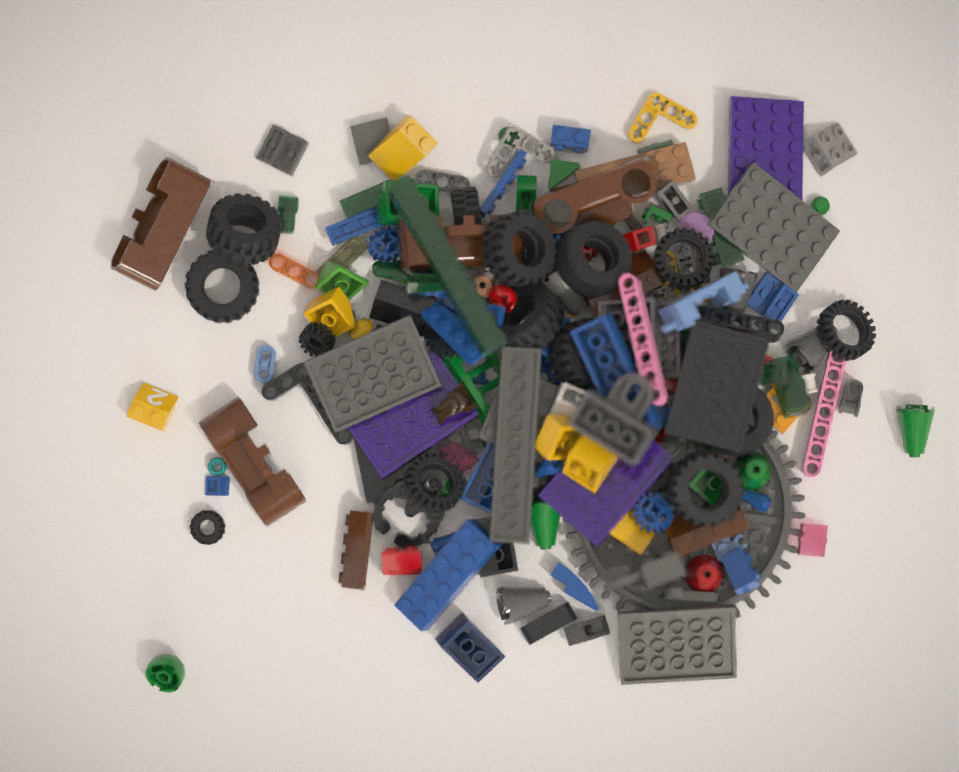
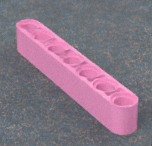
[619,274,667,406]
[802,350,846,478]

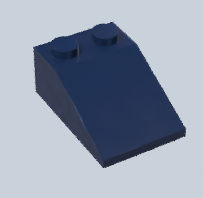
[435,612,506,683]

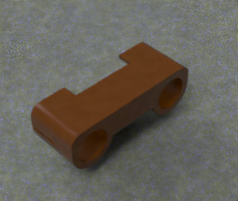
[534,154,661,233]
[110,157,211,291]
[398,215,525,271]
[199,396,307,527]

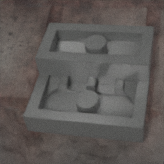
[350,117,390,165]
[256,125,309,176]

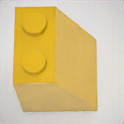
[562,435,619,493]
[609,503,664,555]

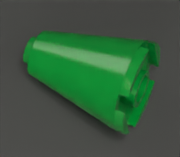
[896,404,935,457]
[734,452,772,490]
[530,496,560,550]

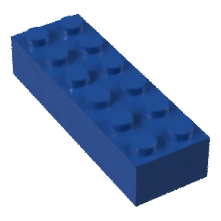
[571,313,660,425]
[394,518,502,632]

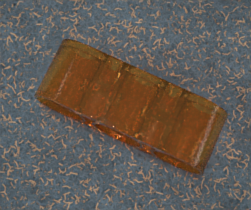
[269,253,319,290]

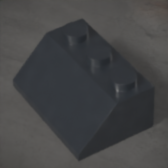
[369,280,435,337]
[475,517,519,578]

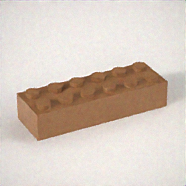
[574,142,696,197]

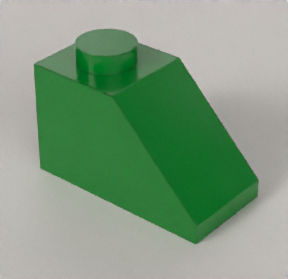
[516,175,537,214]

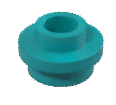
[208,457,227,476]

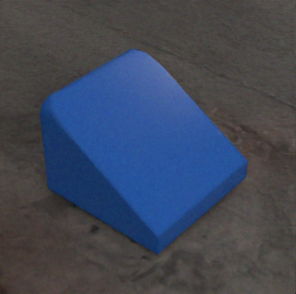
[205,476,230,496]

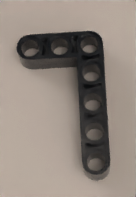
[684,305,784,356]
[261,362,353,445]

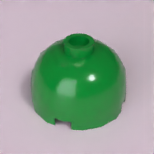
[145,653,186,693]

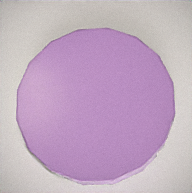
[678,211,714,250]

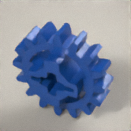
[367,225,400,262]
[631,492,674,534]

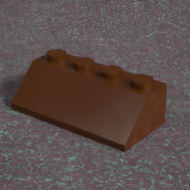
[584,250,664,318]
[665,503,749,557]
[338,510,373,590]

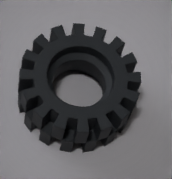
[299,322,336,357]
[189,510,226,545]

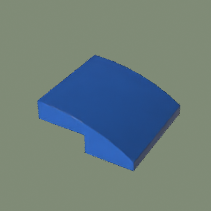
[747,272,799,321]

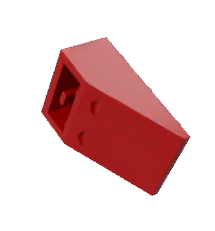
[381,547,422,575]

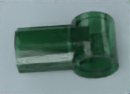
[278,195,299,234]

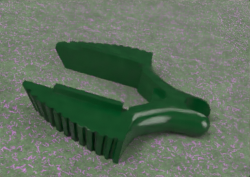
[372,260,454,293]

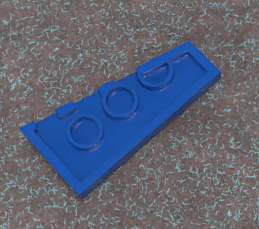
[421,302,500,366]

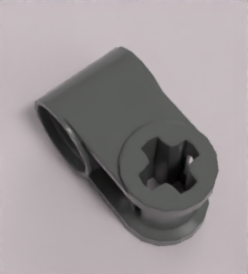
[838,379,864,417]

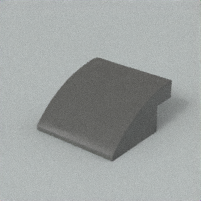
[598,298,684,380]

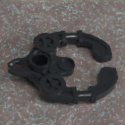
[373,475,445,548]

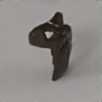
[431,381,479,425]

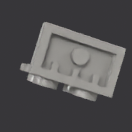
[803,122,858,177]

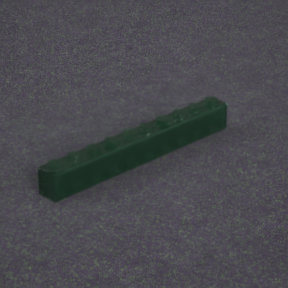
[385,174,507,357]

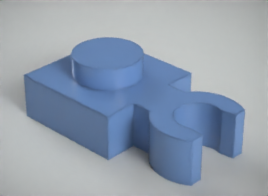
[711,534,748,561]

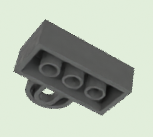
[568,373,659,466]
[603,550,686,592]

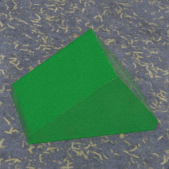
[548,159,581,190]

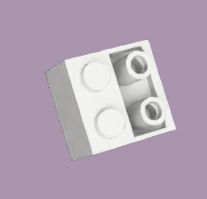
[549,383,586,417]

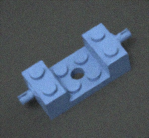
[658,271,749,333]

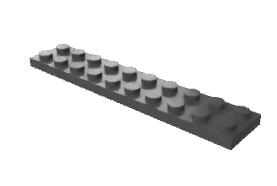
[490,347,541,544]

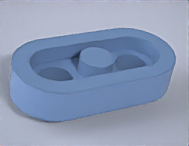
[254,345,276,384]

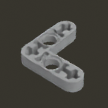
[486,127,555,178]

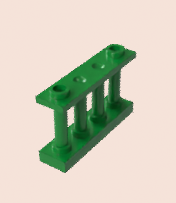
[442,351,501,424]

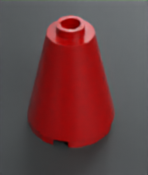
[685,555,724,592]

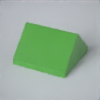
[315,261,369,300]

